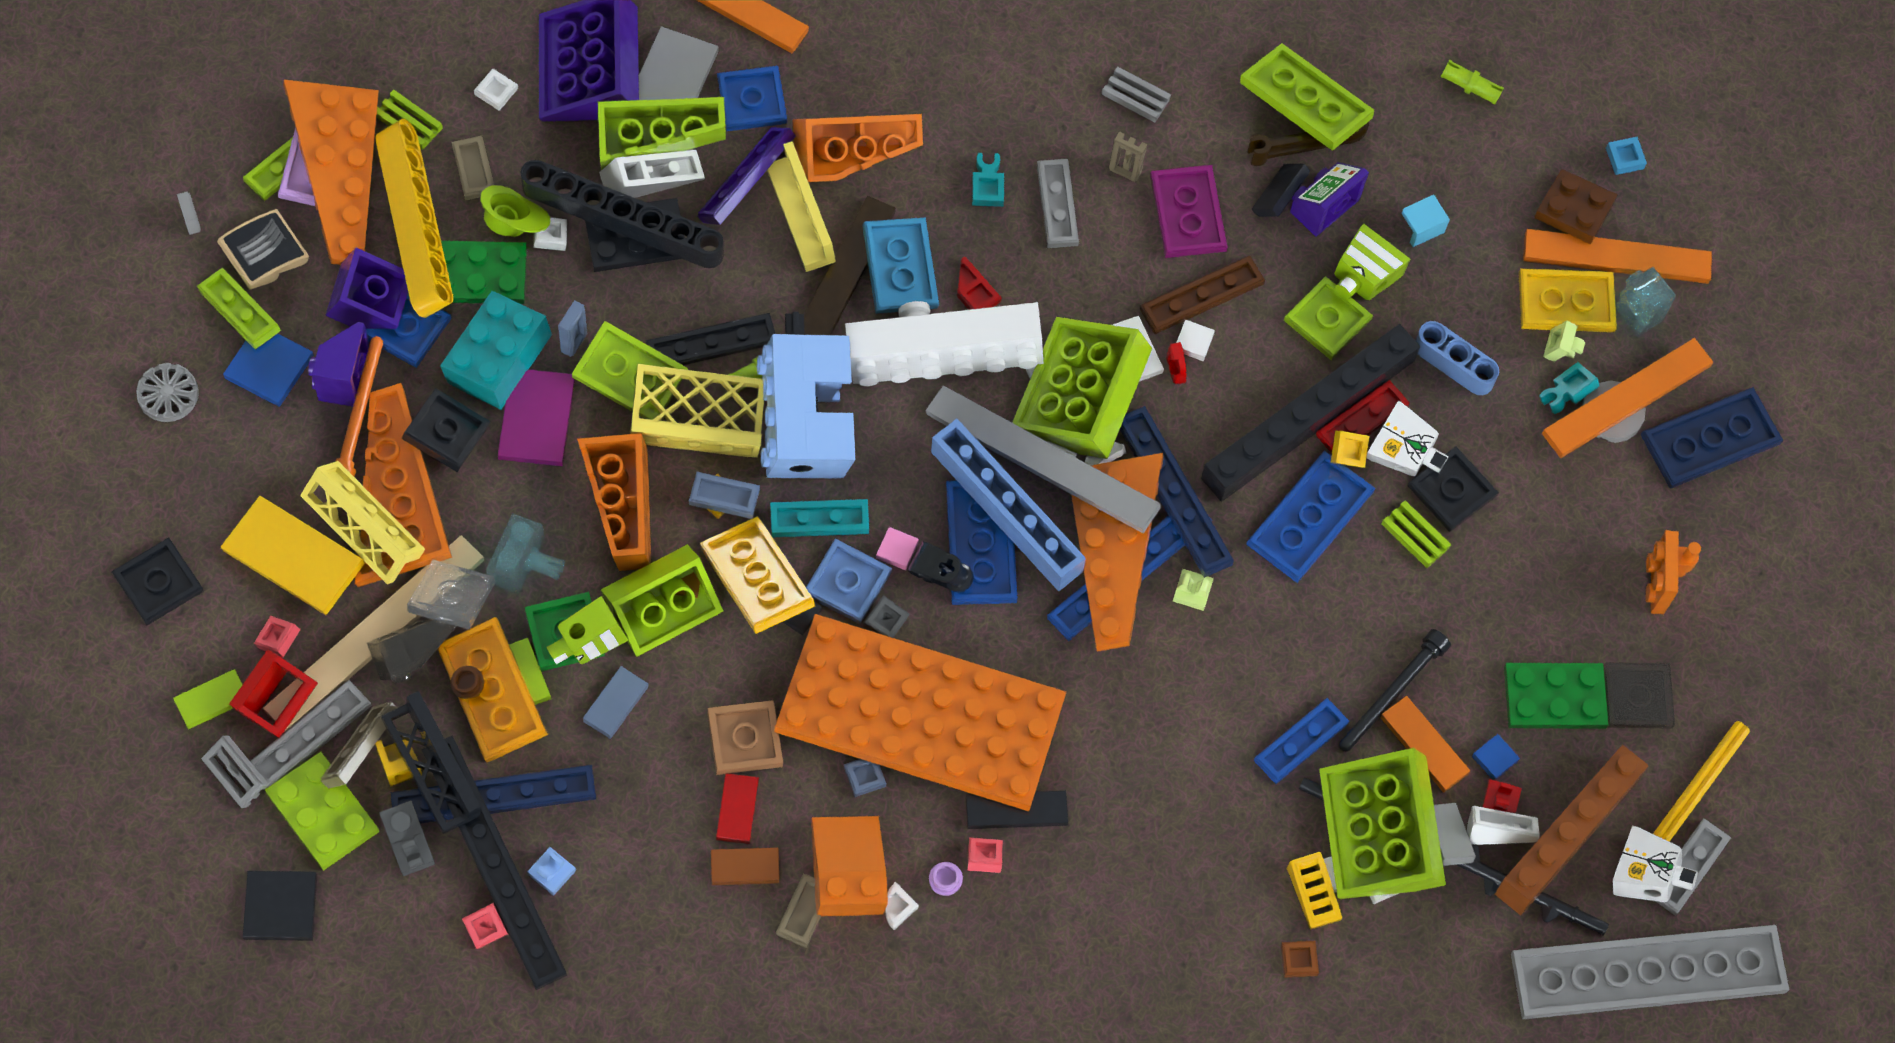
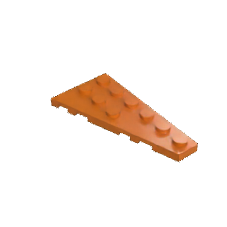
[283,80,379,265]
[355,383,452,587]

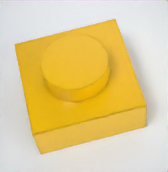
[1331,431,1370,468]

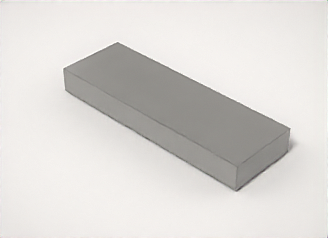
[1037,159,1079,248]
[1655,818,1731,916]

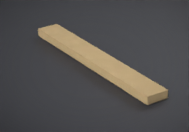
[263,535,484,732]

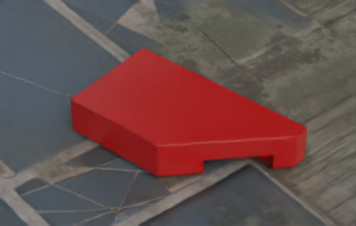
[957,256,1002,310]

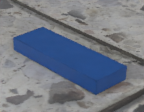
[1254,698,1350,784]

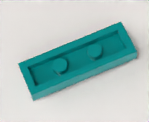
[770,499,869,538]

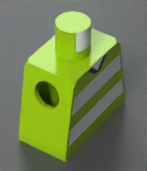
[1334,224,1411,300]
[547,596,628,664]

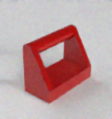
[229,650,318,738]

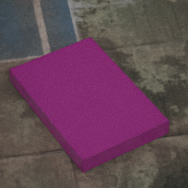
[1150,165,1228,258]
[498,370,575,466]

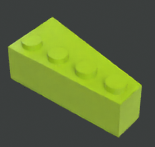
[598,97,726,170]

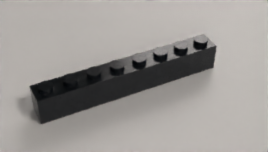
[1201,324,1420,502]

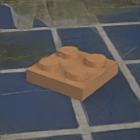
[707,700,783,775]

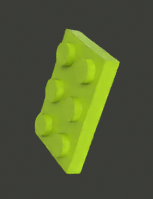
[572,321,688,420]
[265,752,379,871]

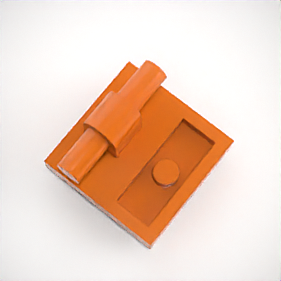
[1645,530,1701,615]

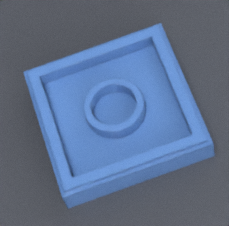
[806,538,892,624]

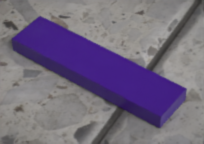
[697,127,796,225]

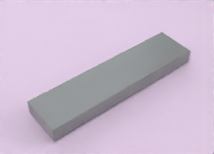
[250,680,372,789]

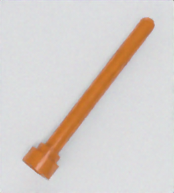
[335,336,383,477]

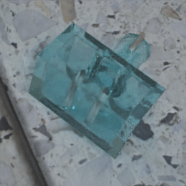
[486,513,565,595]

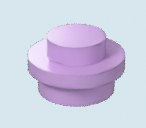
[929,862,963,896]

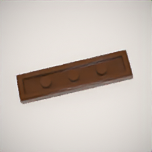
[1140,255,1265,334]

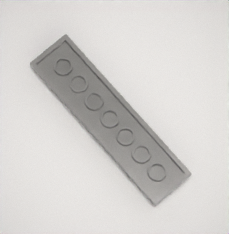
[1511,925,1789,1019]

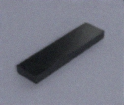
[646,313,775,365]

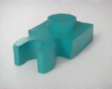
[972,153,1004,207]
[1540,362,1600,414]

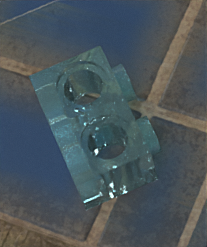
[1616,267,1676,337]

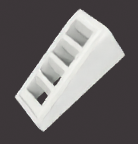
[1467,806,1540,845]

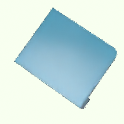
[1402,194,1450,247]

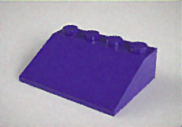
[539,0,639,122]

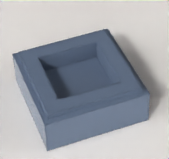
[844,759,887,797]

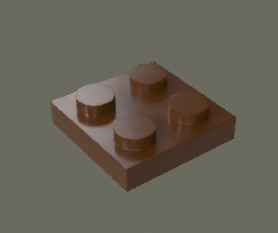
[1535,169,1618,244]

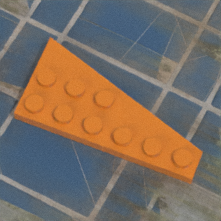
[1071,453,1163,651]

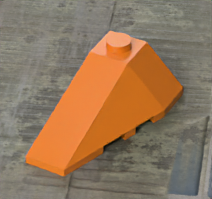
[792,114,923,182]

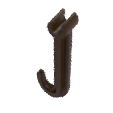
[1247,122,1369,166]

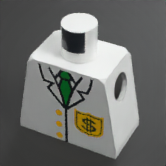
[1366,401,1448,477]
[1613,826,1698,902]

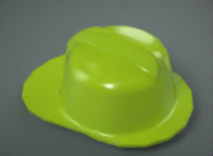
[480,185,550,237]

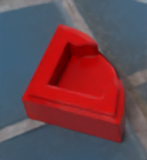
[1166,342,1186,385]

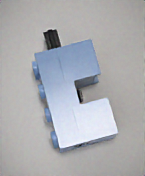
[757,312,855,479]

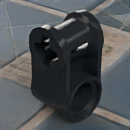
[908,541,974,593]

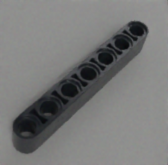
[520,160,724,268]

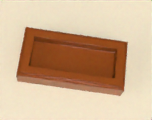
[711,848,779,885]

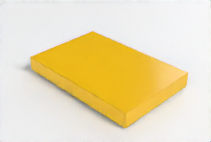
[1519,268,1617,332]

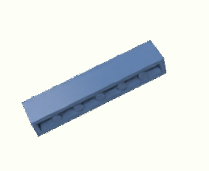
[931,419,1086,591]

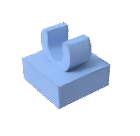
[527,847,576,896]

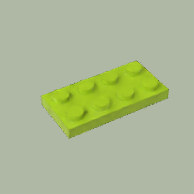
[1240,43,1374,151]

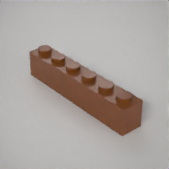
[1495,744,1649,916]

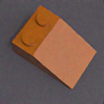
[811,816,888,916]

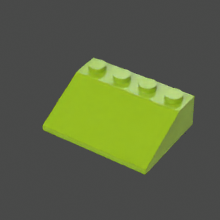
[1012,317,1152,459]
[1319,748,1446,899]

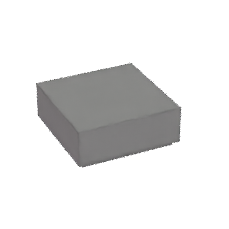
[177,191,201,235]

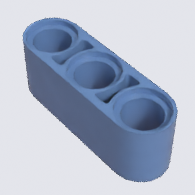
[1415,321,1499,395]

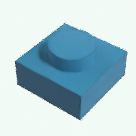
[1606,137,1647,175]

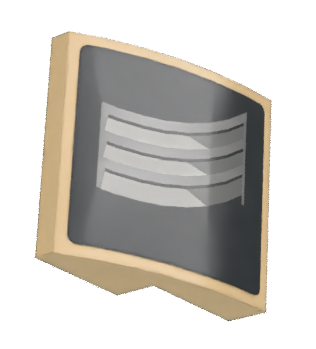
[217,209,309,290]

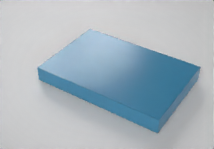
[862,218,939,314]

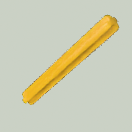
[1653,721,1750,842]

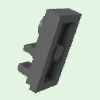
[379,801,435,876]

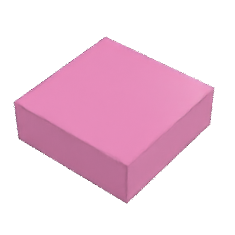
[876,527,919,570]

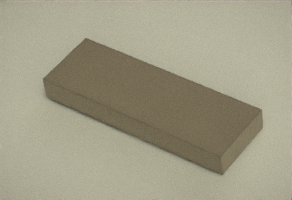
[321,702,397,789]

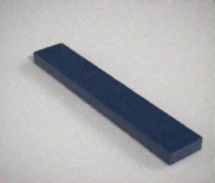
[1120,406,1234,578]
[391,765,596,824]

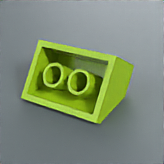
[601,544,723,657]

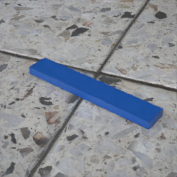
[1047,516,1212,641]

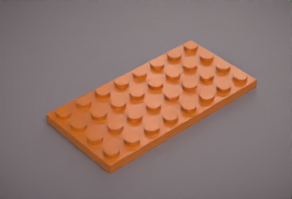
[774,614,1066,811]

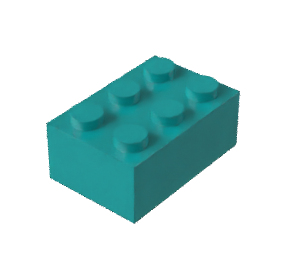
[440,291,552,410]

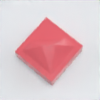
[254,616,300,657]
[967,838,1003,873]
[462,903,509,949]

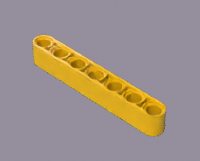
[375,119,453,318]

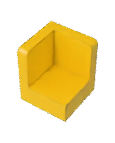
[375,740,422,786]

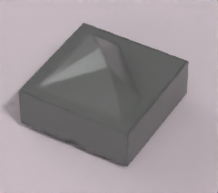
[864,595,910,638]

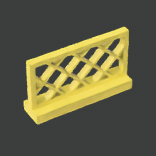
[630,364,764,457]

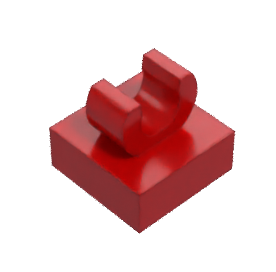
[1482,779,1522,814]

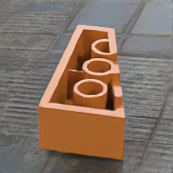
[577,433,651,571]

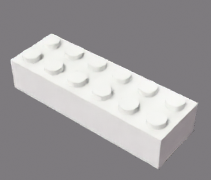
[845,302,1044,386]

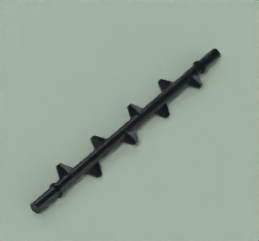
[1299,777,1609,936]

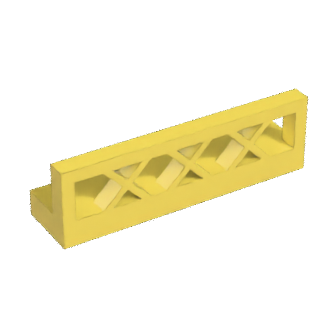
[767,141,836,272]
[300,461,425,584]

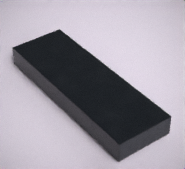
[966,790,1068,829]

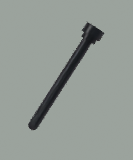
[1339,629,1451,752]

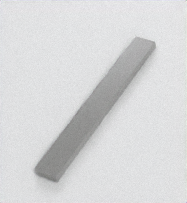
[926,386,1161,533]

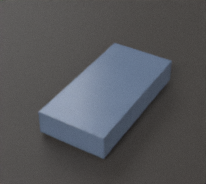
[558,300,587,357]
[689,472,760,519]
[583,666,649,739]

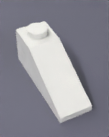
[599,150,705,198]

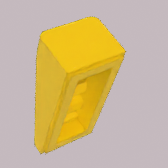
[1287,852,1342,930]

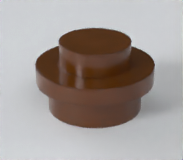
[450,666,484,699]

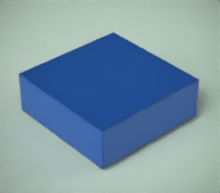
[1472,734,1520,780]

